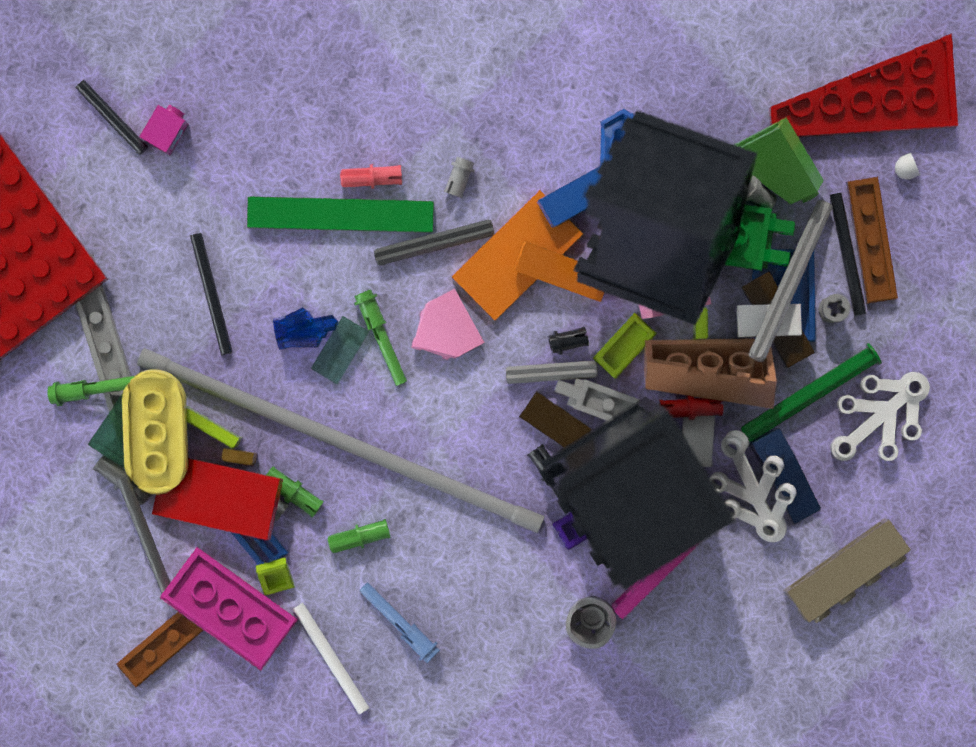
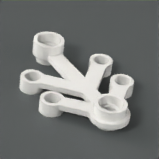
[830,372,930,461]
[710,430,796,542]

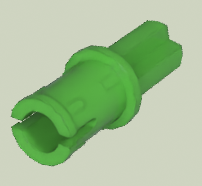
[328,519,391,553]

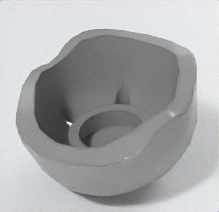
[566,596,616,649]

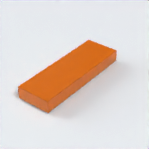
[513,241,604,302]

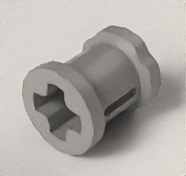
[818,294,851,323]

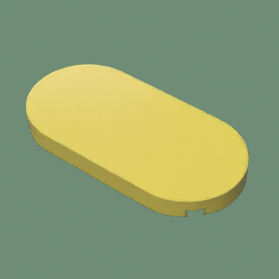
[122,369,188,494]

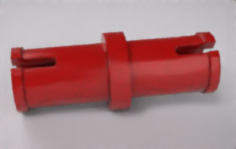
[658,396,724,421]

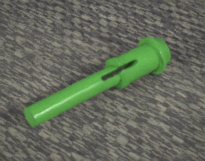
[354,289,407,386]
[47,375,136,406]

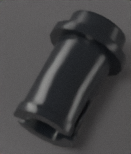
[548,327,589,355]

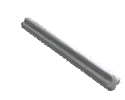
[749,200,832,362]

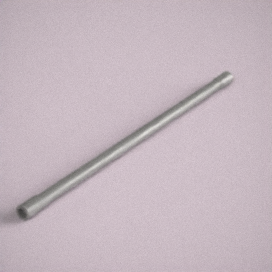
[137,348,544,533]

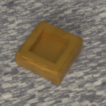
[221,448,257,465]

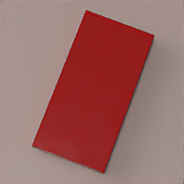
[152,458,283,540]

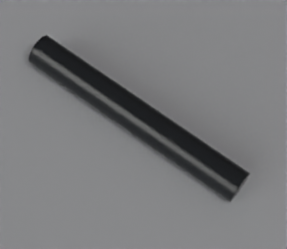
[76,80,148,155]

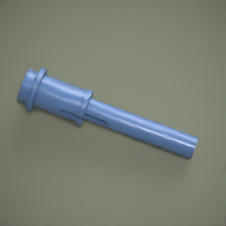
[359,582,440,663]

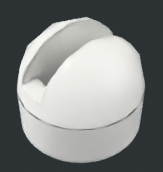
[895,153,920,180]

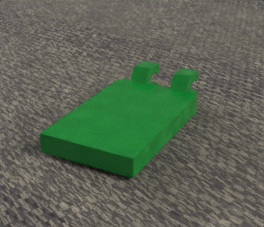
[725,205,796,271]

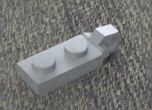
[554,378,640,421]

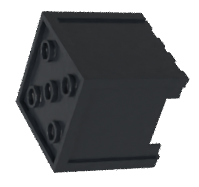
[574,110,757,325]
[539,396,735,590]

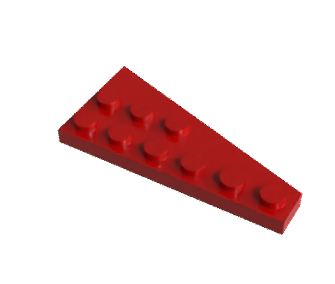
[769,33,958,137]

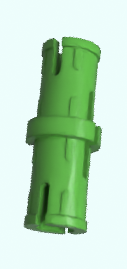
[266,466,324,518]

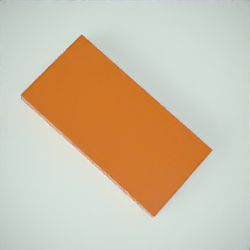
[452,190,583,321]

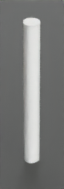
[293,603,369,714]

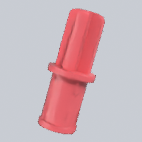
[340,164,402,189]

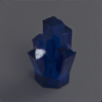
[273,307,338,350]

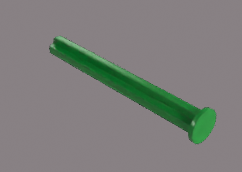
[741,343,882,442]

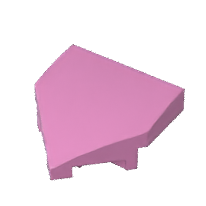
[411,288,484,360]

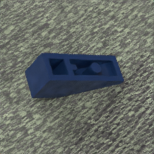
[749,428,821,525]

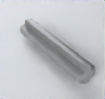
[506,361,598,384]

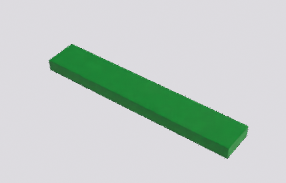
[247,196,434,233]

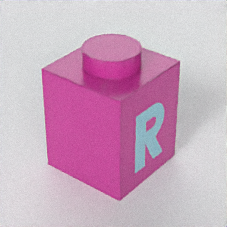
[139,104,189,155]

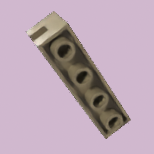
[784,518,911,623]

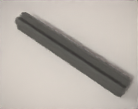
[374,219,495,266]

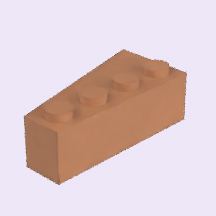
[644,339,777,409]

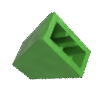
[734,118,824,204]

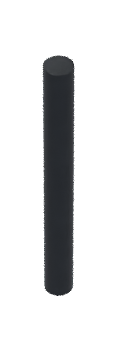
[829,192,867,316]
[190,233,233,355]

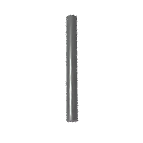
[116,475,171,594]

